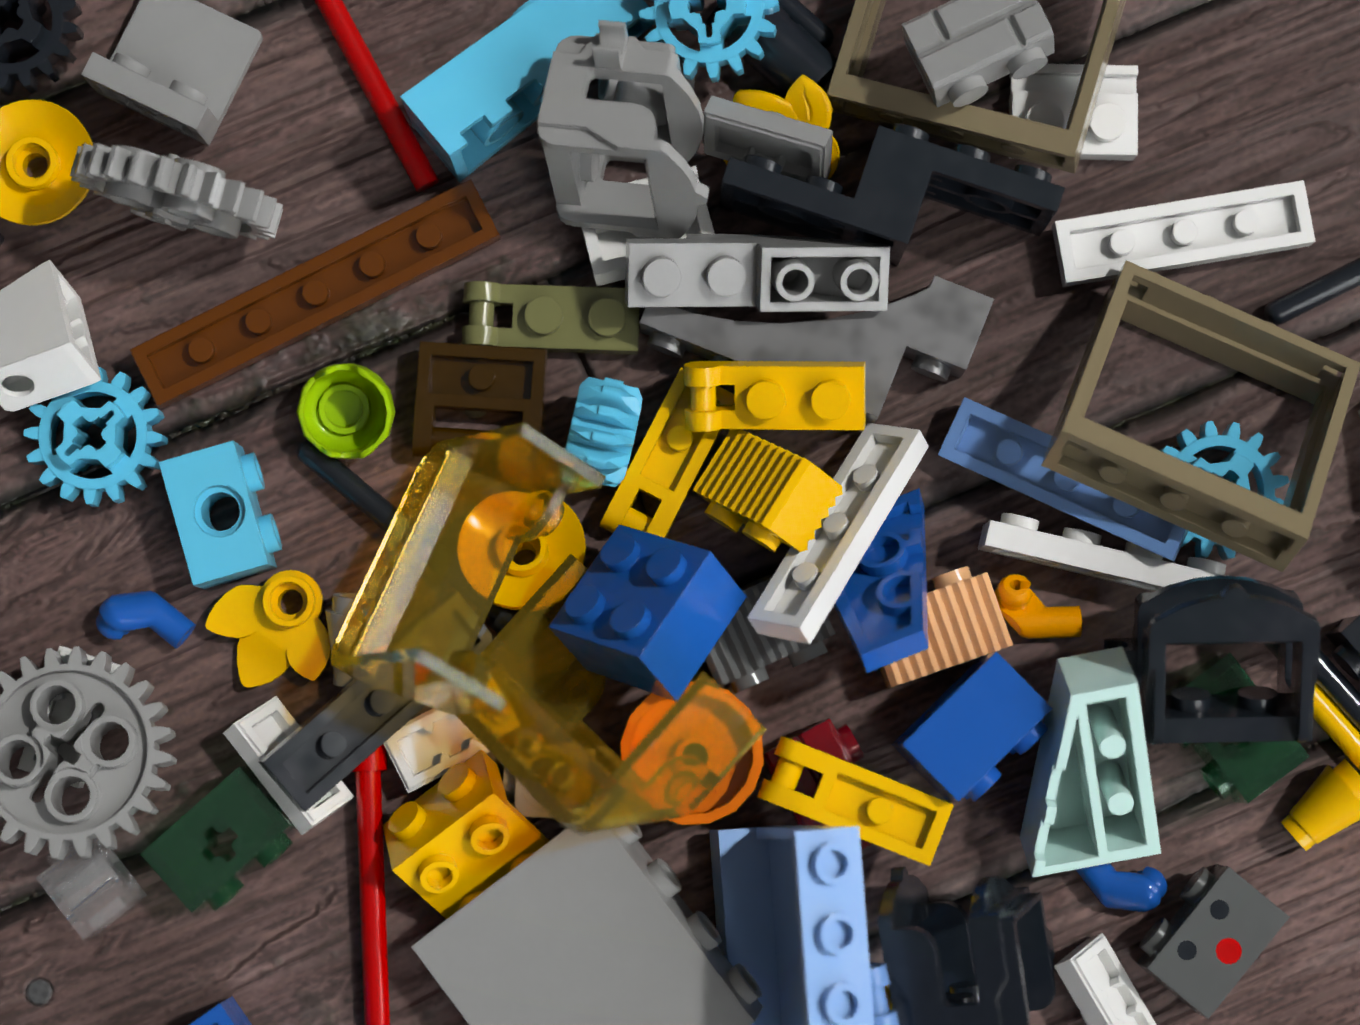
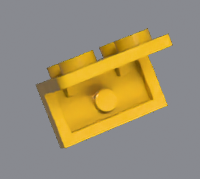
[383,749,549,919]

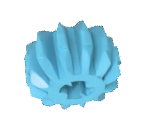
[561,376,643,487]

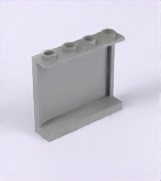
[411,798,763,1025]

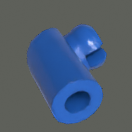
[96,590,196,649]
[1076,863,1167,912]

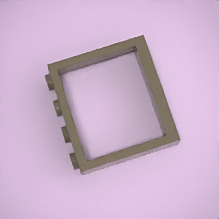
[827,0,1126,174]
[1041,260,1360,572]

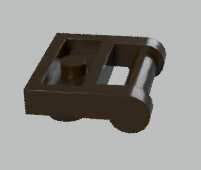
[412,341,548,465]

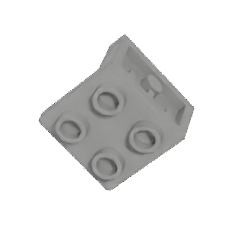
[81,0,263,146]

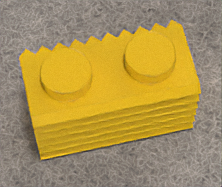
[693,429,842,552]

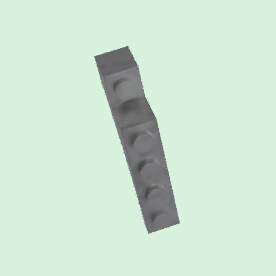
[639,275,994,423]

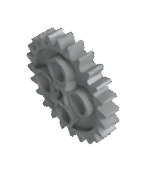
[70,143,283,240]
[0,646,177,861]

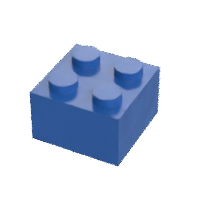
[548,524,747,702]
[891,651,1053,802]

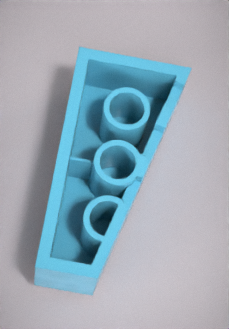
[400,0,652,182]

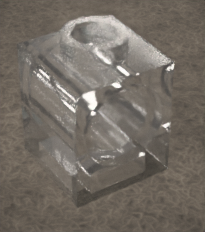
[36,838,148,940]

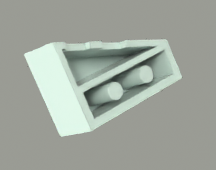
[1020,646,1161,878]

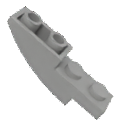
[625,234,890,312]

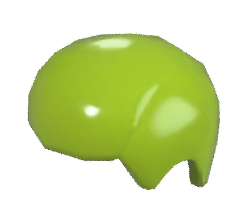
[296,363,396,459]

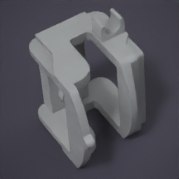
[537,20,709,238]

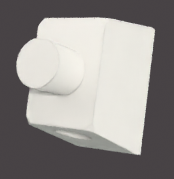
[0,260,101,412]

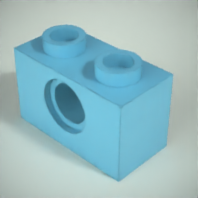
[159,440,282,589]

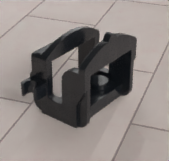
[1104,575,1320,745]
[878,867,1056,1025]

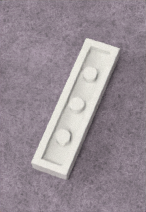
[1052,180,1316,287]
[747,423,929,644]
[978,513,1227,591]

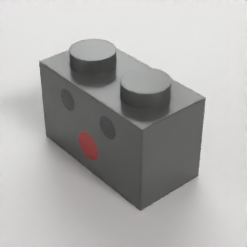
[1136,864,1290,1019]

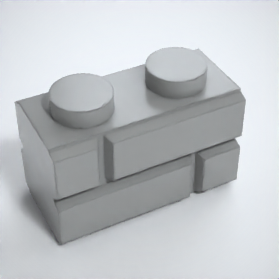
[902,0,1055,108]

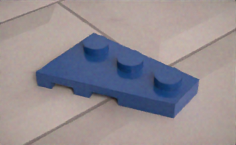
[833,488,929,673]

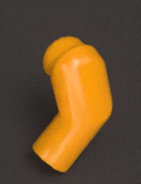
[994,574,1082,639]

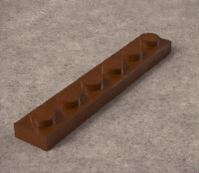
[130,179,501,409]

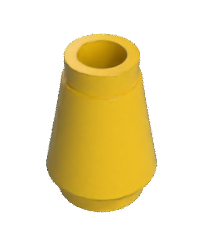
[1281,759,1360,851]

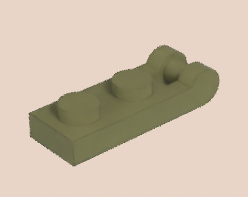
[461,281,640,355]

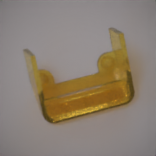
[331,423,606,714]
[450,554,766,834]

